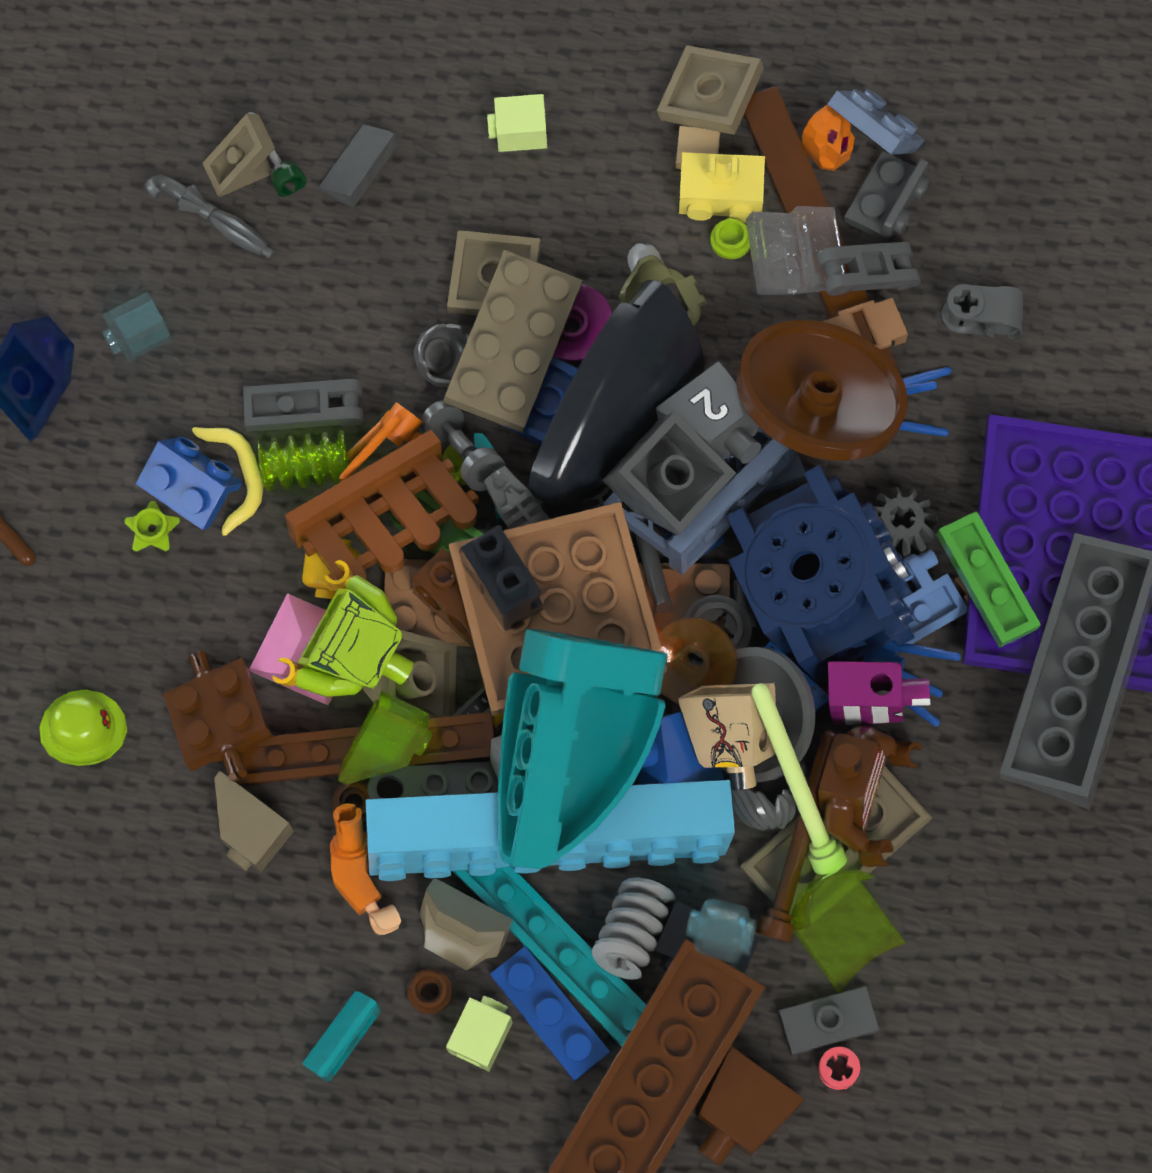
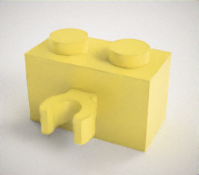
[679,152,765,222]

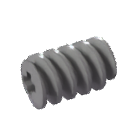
[592,878,676,980]

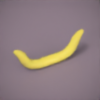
[192,427,263,536]

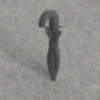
[145,174,276,260]

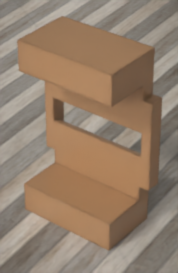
[822,298,908,350]

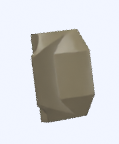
[419,878,513,971]

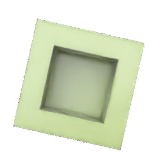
[487,94,547,152]
[446,996,513,1072]

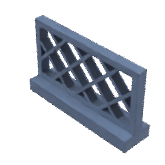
[603,425,795,575]

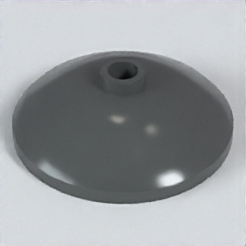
[702,647,815,782]

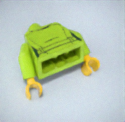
[272,560,414,697]

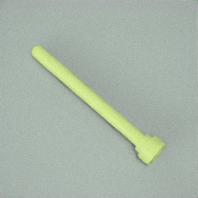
[751,683,847,874]

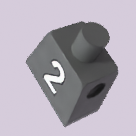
[656,362,761,464]

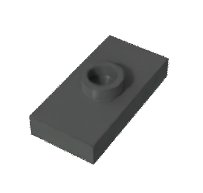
[778,986,879,1056]

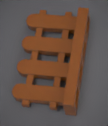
[285,430,479,580]

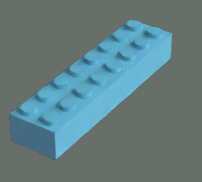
[366,780,735,881]

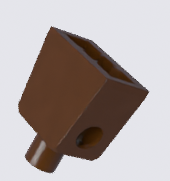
[697,1047,804,1167]

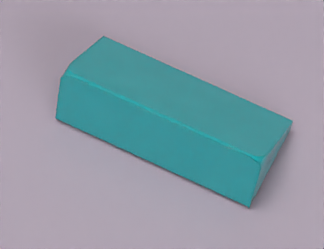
[303,991,381,1082]

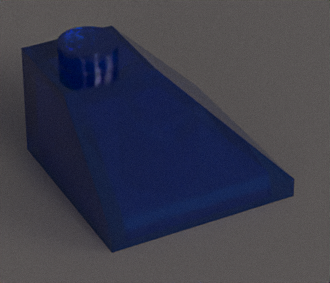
[0,316,74,442]

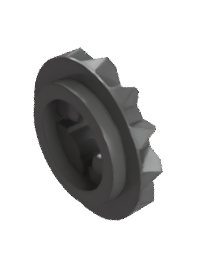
[681,595,752,664]

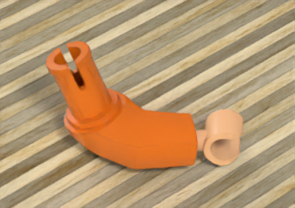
[330,803,401,935]

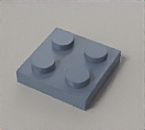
[828,89,924,154]

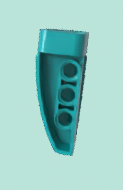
[498,628,667,869]

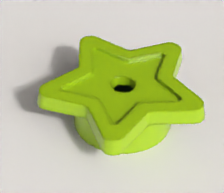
[125,501,180,552]

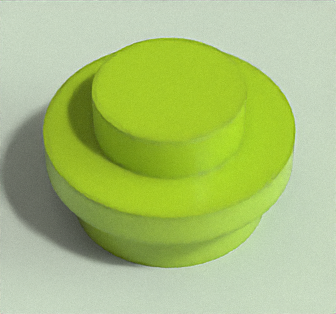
[710,218,752,260]

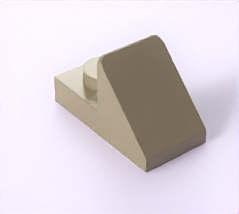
[202,114,275,197]

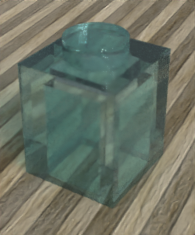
[102,292,172,363]

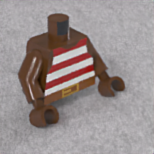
[818,725,922,867]

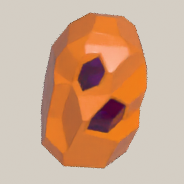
[802,105,855,171]

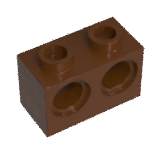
[412,547,475,649]

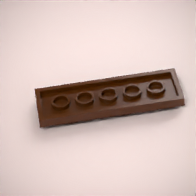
[548,939,765,1173]

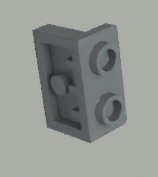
[844,151,931,243]

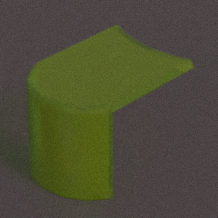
[792,870,906,993]

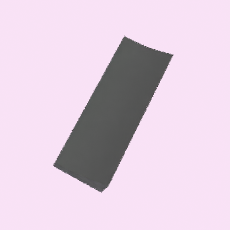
[1000,533,1152,810]

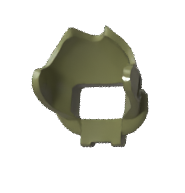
[619,255,707,326]

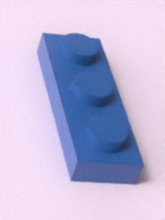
[490,946,610,1082]

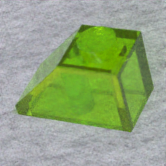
[338,691,432,785]

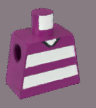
[828,662,930,726]

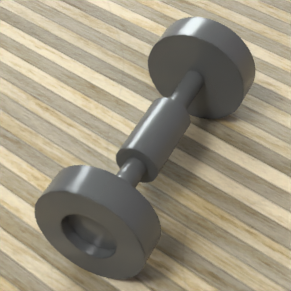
[421,400,505,491]

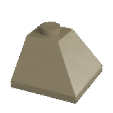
[362,630,457,721]

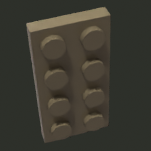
[444,250,582,433]

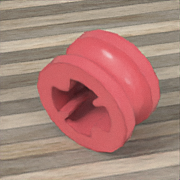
[818,1047,860,1090]

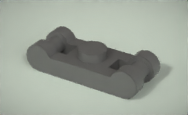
[816,242,921,296]

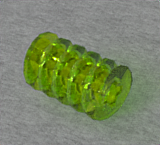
[258,430,348,492]

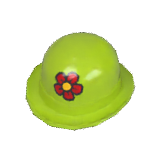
[39,690,127,766]

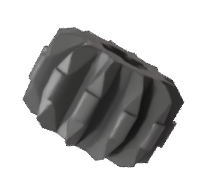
[873,487,938,558]

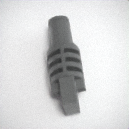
[483,466,550,529]

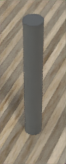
[628,508,673,613]

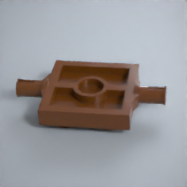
[163,651,272,781]

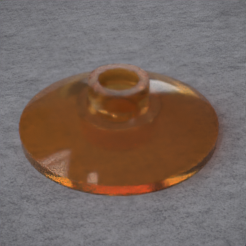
[658,618,737,704]

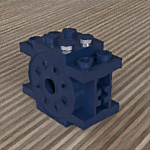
[727,465,915,687]

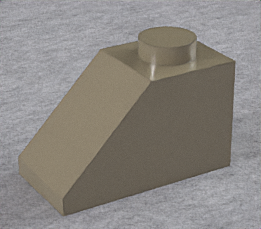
[214,771,294,873]

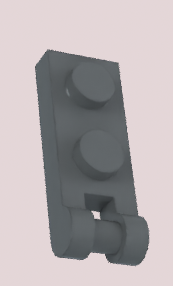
[243,379,364,432]

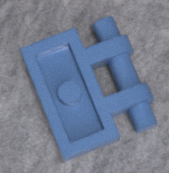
[903,549,967,644]

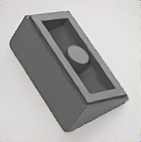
[318,124,398,209]

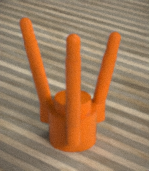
[339,402,423,481]

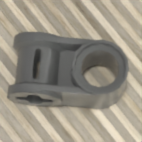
[941,284,1024,339]

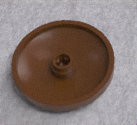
[736,320,908,461]

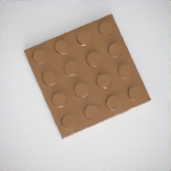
[449,502,667,716]

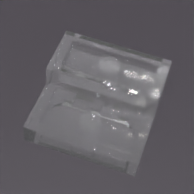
[746,206,845,295]

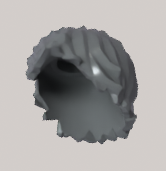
[731,761,808,831]

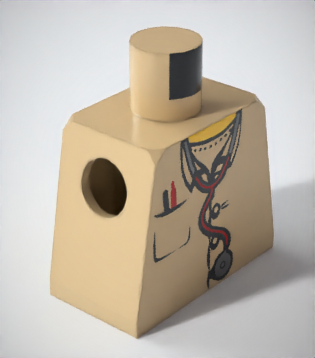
[678,683,776,791]

